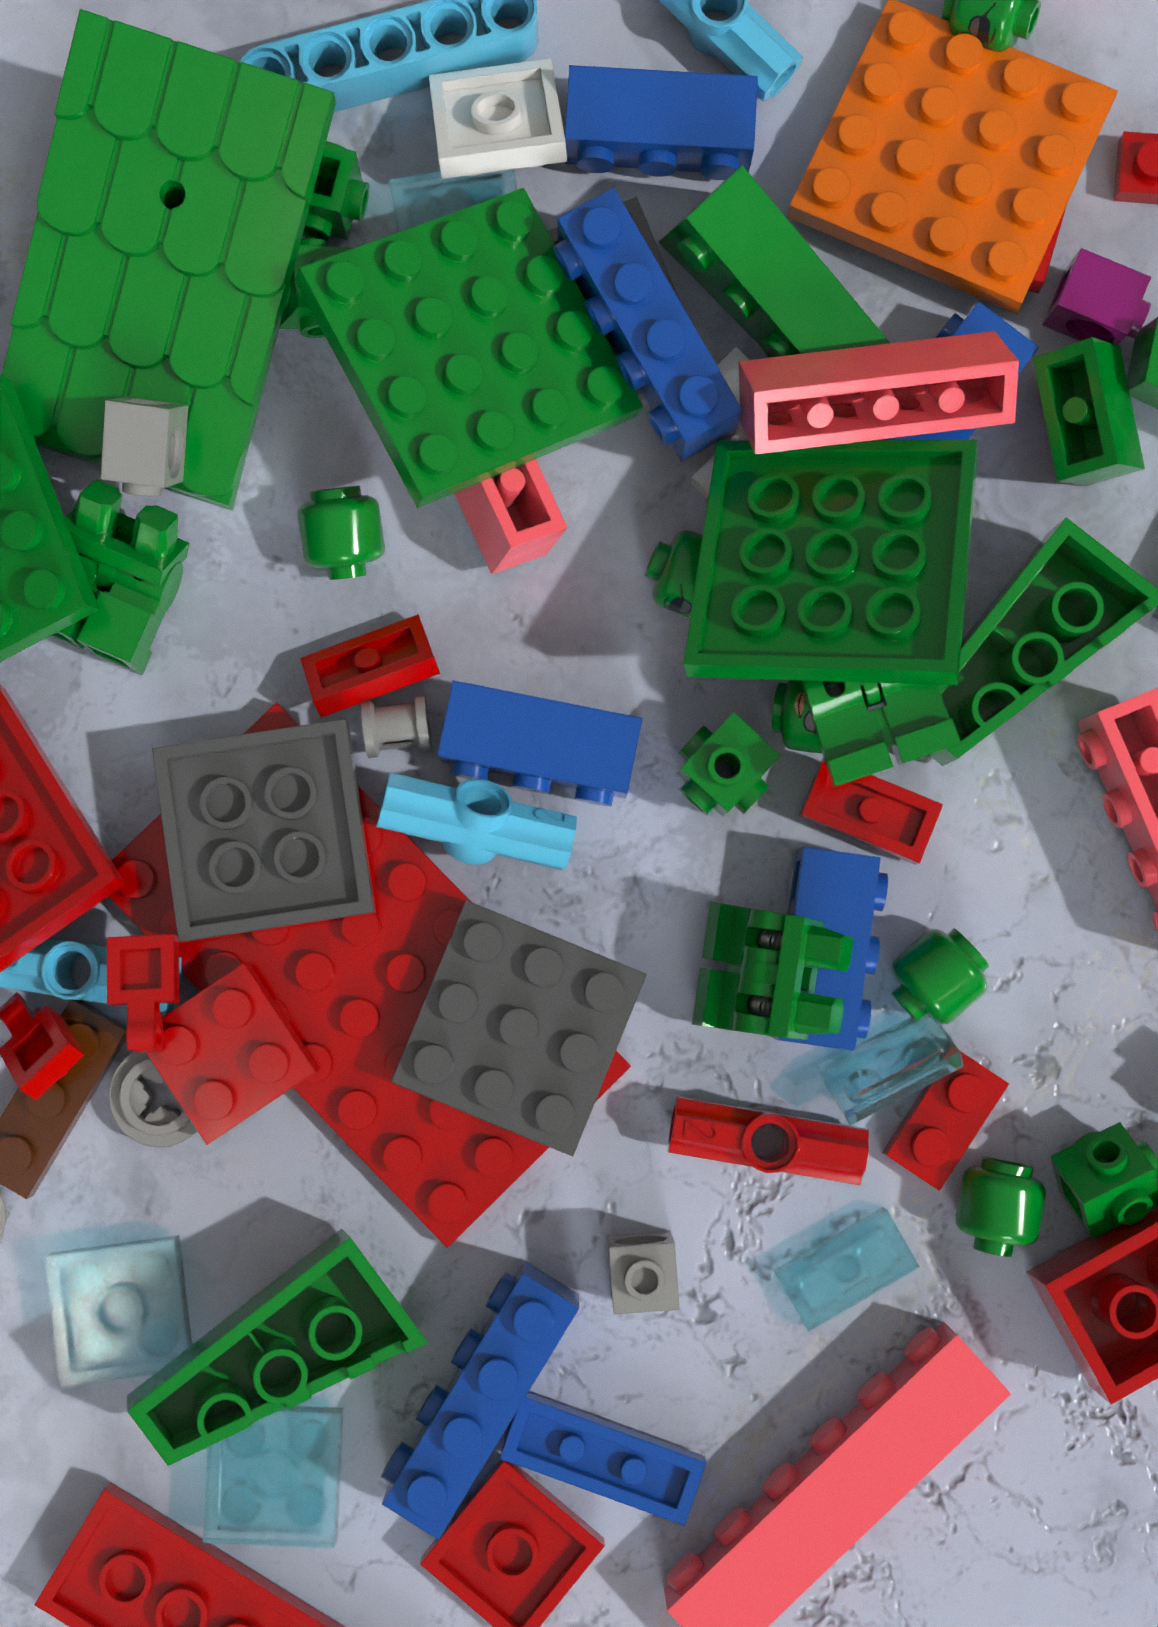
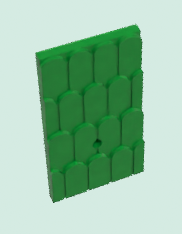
[1,9,336,511]

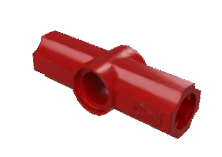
[667,1096,869,1185]

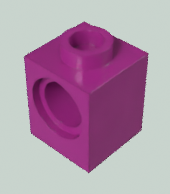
[1042,248,1151,346]

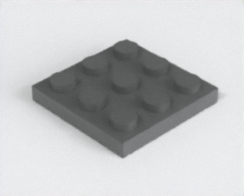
[152,719,376,942]
[391,900,647,1157]

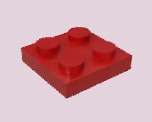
[146,962,320,1145]
[420,1459,605,1627]

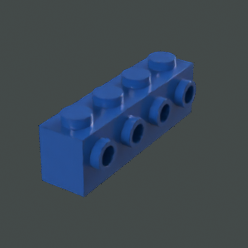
[553,187,743,462]
[380,1260,579,1540]

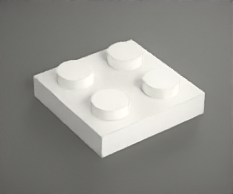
[429,58,567,179]

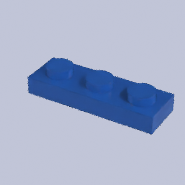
[500,1392,706,1526]

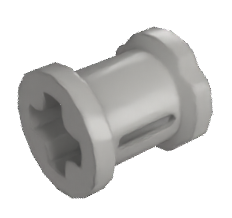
[361,695,432,758]

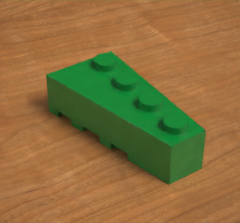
[659,165,890,358]
[929,517,1158,766]
[127,1229,428,1466]

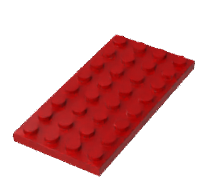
[109,702,631,1248]

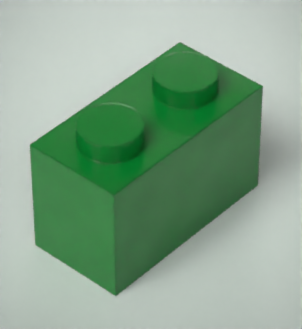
[1032,337,1145,486]

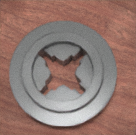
[109,1051,197,1147]

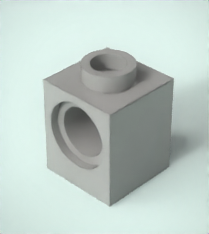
[101,396,188,497]
[607,1231,680,1315]

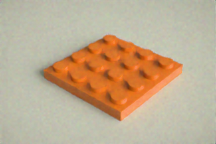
[787,0,1118,314]

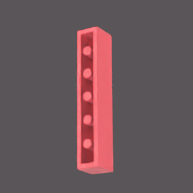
[664,1322,1011,1627]

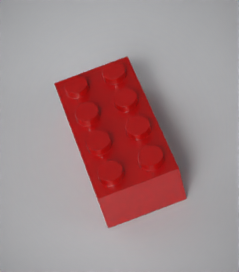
[1026,1207,1158,1405]

